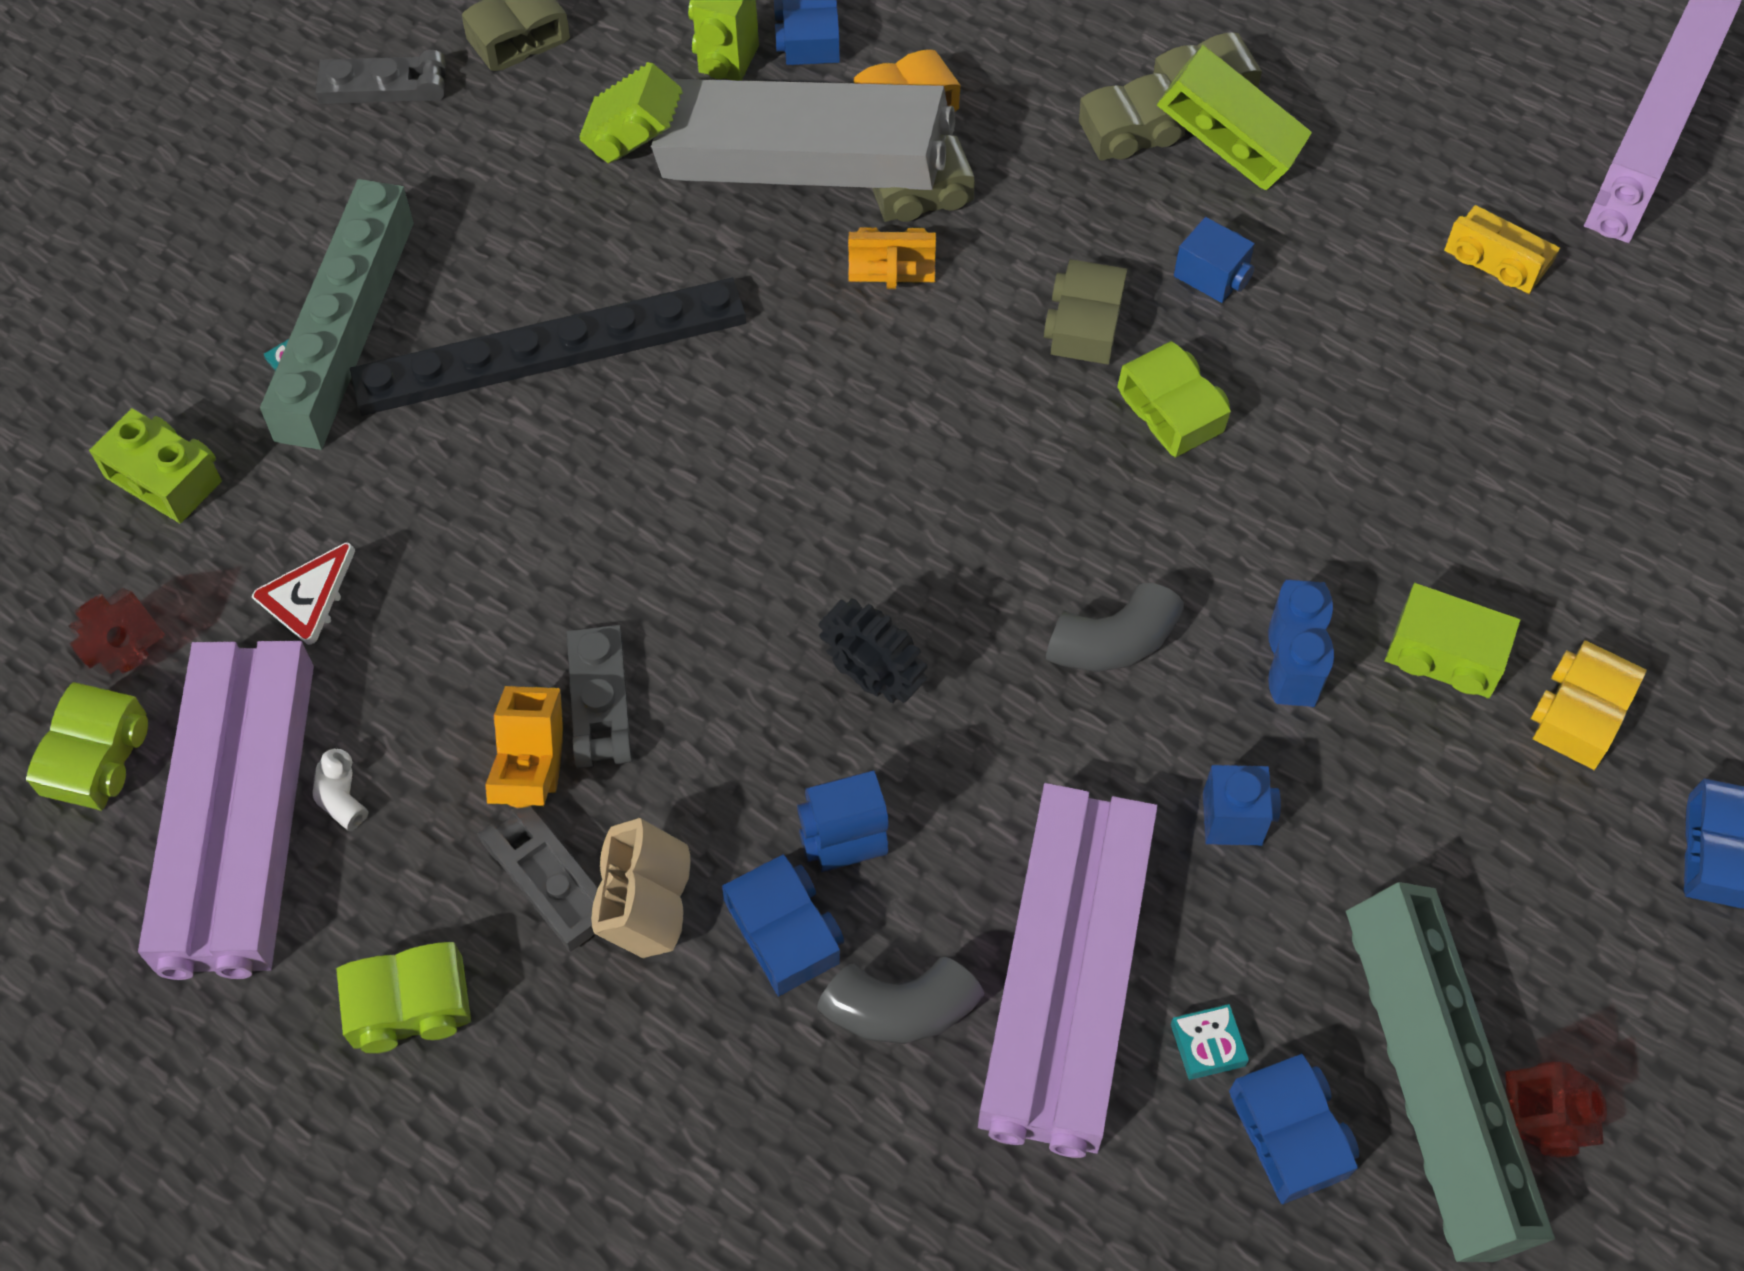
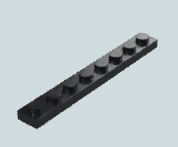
[350,277,746,416]

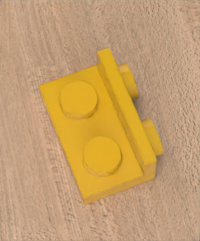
[1444,205,1560,294]

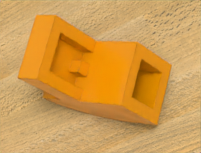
[485,686,563,808]

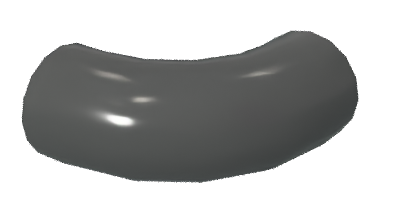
[1046,583,1184,672]
[817,957,984,1044]

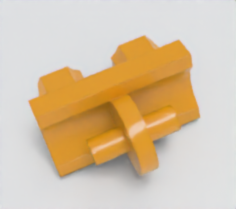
[848,227,936,289]

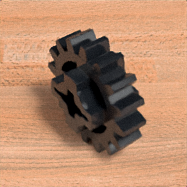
[818,598,928,703]

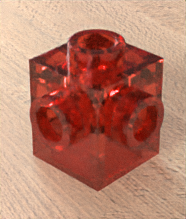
[68,588,165,674]
[1505,1062,1607,1157]

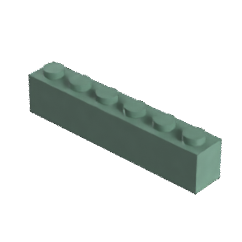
[260,179,414,450]
[1346,882,1555,1262]

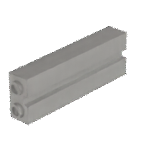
[651,79,955,190]

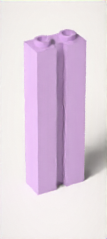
[1584,0,1742,243]
[138,641,314,980]
[978,783,1157,1158]

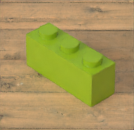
[1157,45,1312,190]

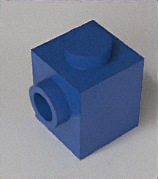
[1174,217,1255,303]
[1203,765,1281,846]

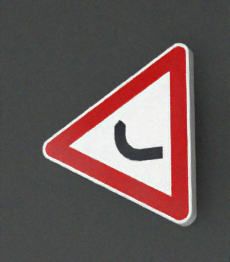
[252,543,355,645]

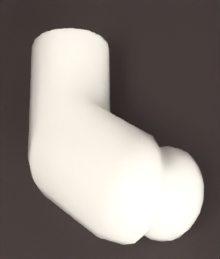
[312,749,368,831]

